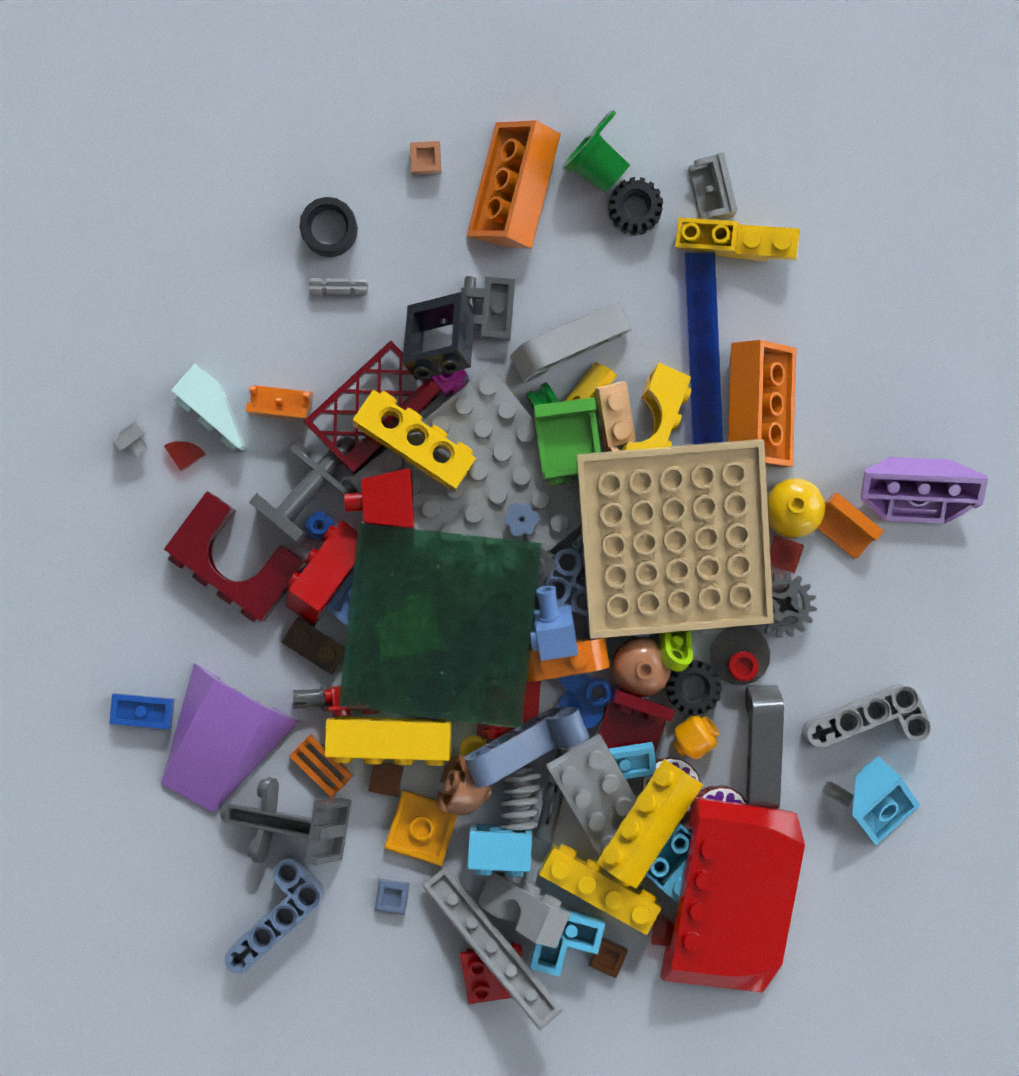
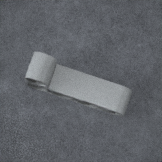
[510,302,632,383]
[802,684,931,748]

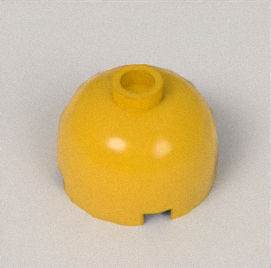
[767,478,825,539]

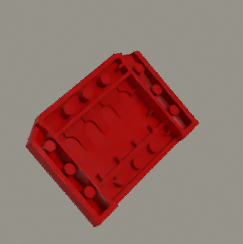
[660,797,805,993]

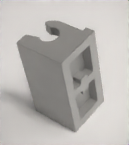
[688,152,738,220]

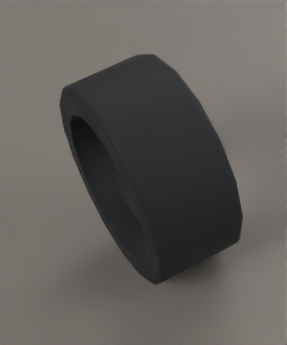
[299,197,358,257]

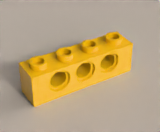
[353,390,476,493]

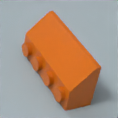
[466,120,561,249]
[728,340,796,467]

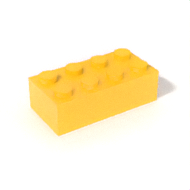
[325,716,453,766]

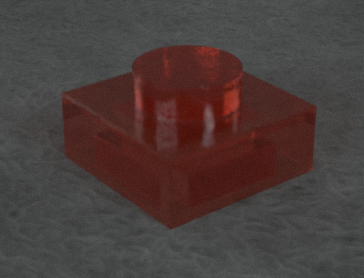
[770,535,804,574]

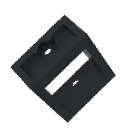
[402,292,475,380]

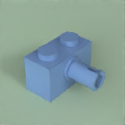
[530,586,578,661]

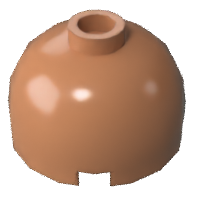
[610,637,671,697]
[437,753,492,815]

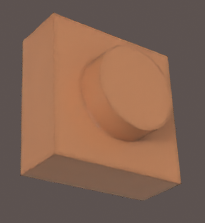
[410,141,442,175]

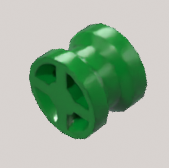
[525,382,559,408]

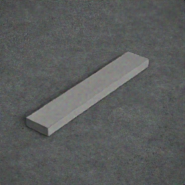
[422,866,564,1031]

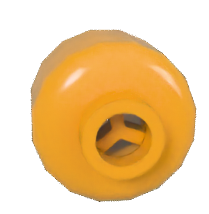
[673,715,720,760]

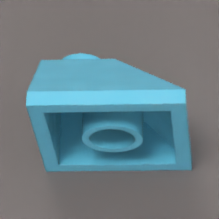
[852,756,920,846]

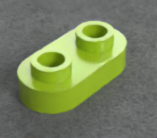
[659,630,693,672]

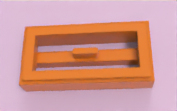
[289,734,354,798]

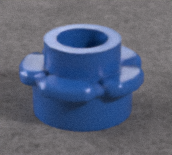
[305,511,335,540]

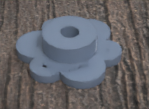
[504,503,540,537]

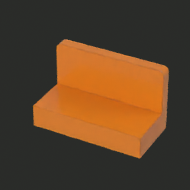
[817,493,884,559]

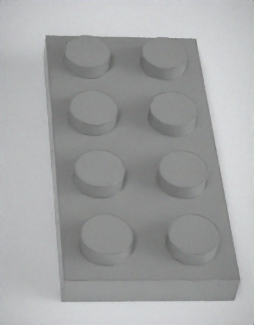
[546,734,637,856]

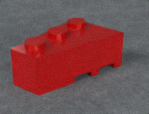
[285,520,372,627]

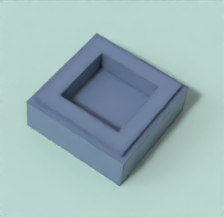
[375,879,410,915]

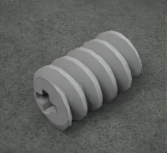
[500,766,541,830]

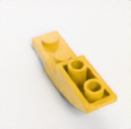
[675,217,800,261]

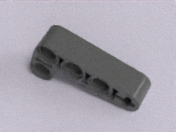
[745,685,784,809]

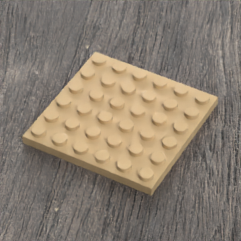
[576,439,774,639]

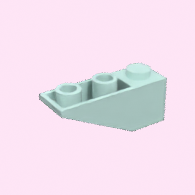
[171,363,247,452]

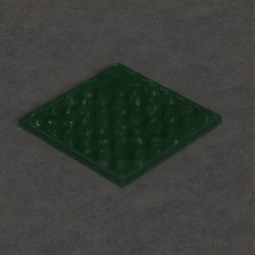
[339,523,542,729]

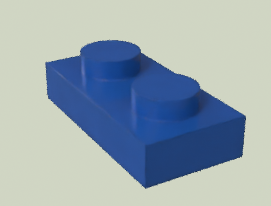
[109,693,175,729]

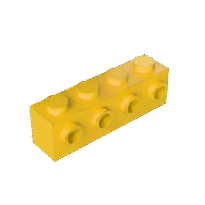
[596,759,703,889]
[539,843,661,935]

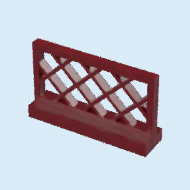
[303,340,441,476]

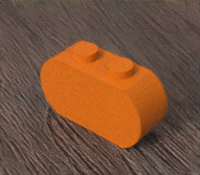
[515,637,610,682]

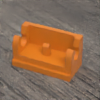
[246,385,313,421]

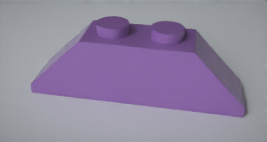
[860,457,988,524]

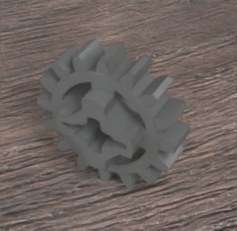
[757,572,817,637]

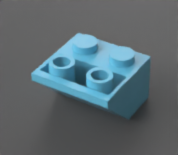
[646,822,692,904]

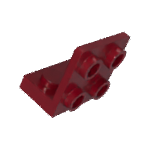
[597,688,675,753]

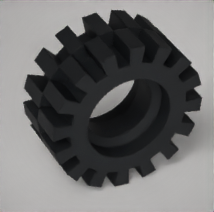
[608,177,663,236]
[666,660,722,716]

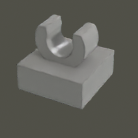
[113,419,147,457]

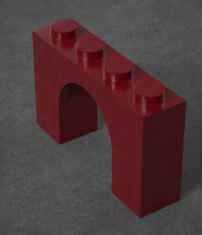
[164,491,306,623]

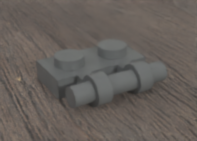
[461,276,515,340]

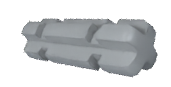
[309,278,368,296]

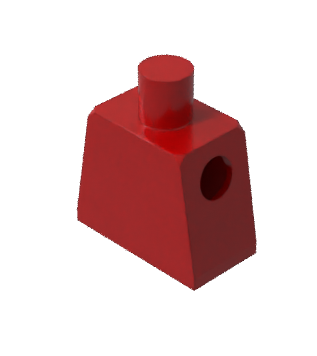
[344,469,415,529]

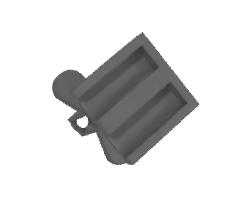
[249,436,358,546]
[220,777,352,866]

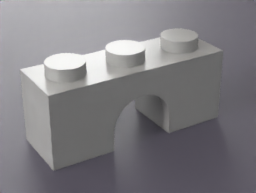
[477,871,571,948]

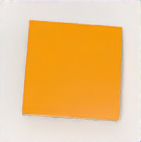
[384,789,458,867]

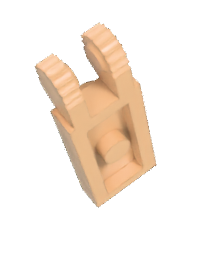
[595,381,636,452]

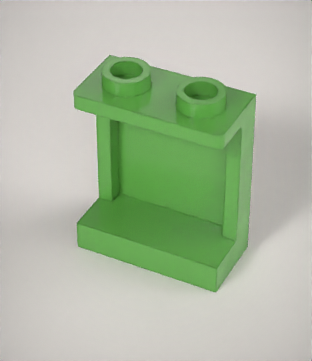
[533,397,601,485]

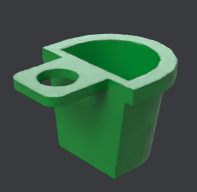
[562,110,630,192]

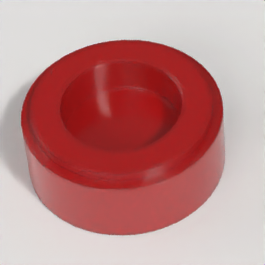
[727,651,759,682]

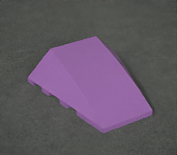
[161,663,299,813]

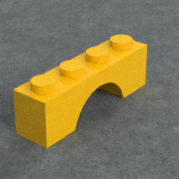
[620,362,691,451]

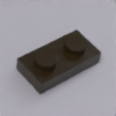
[281,617,348,675]

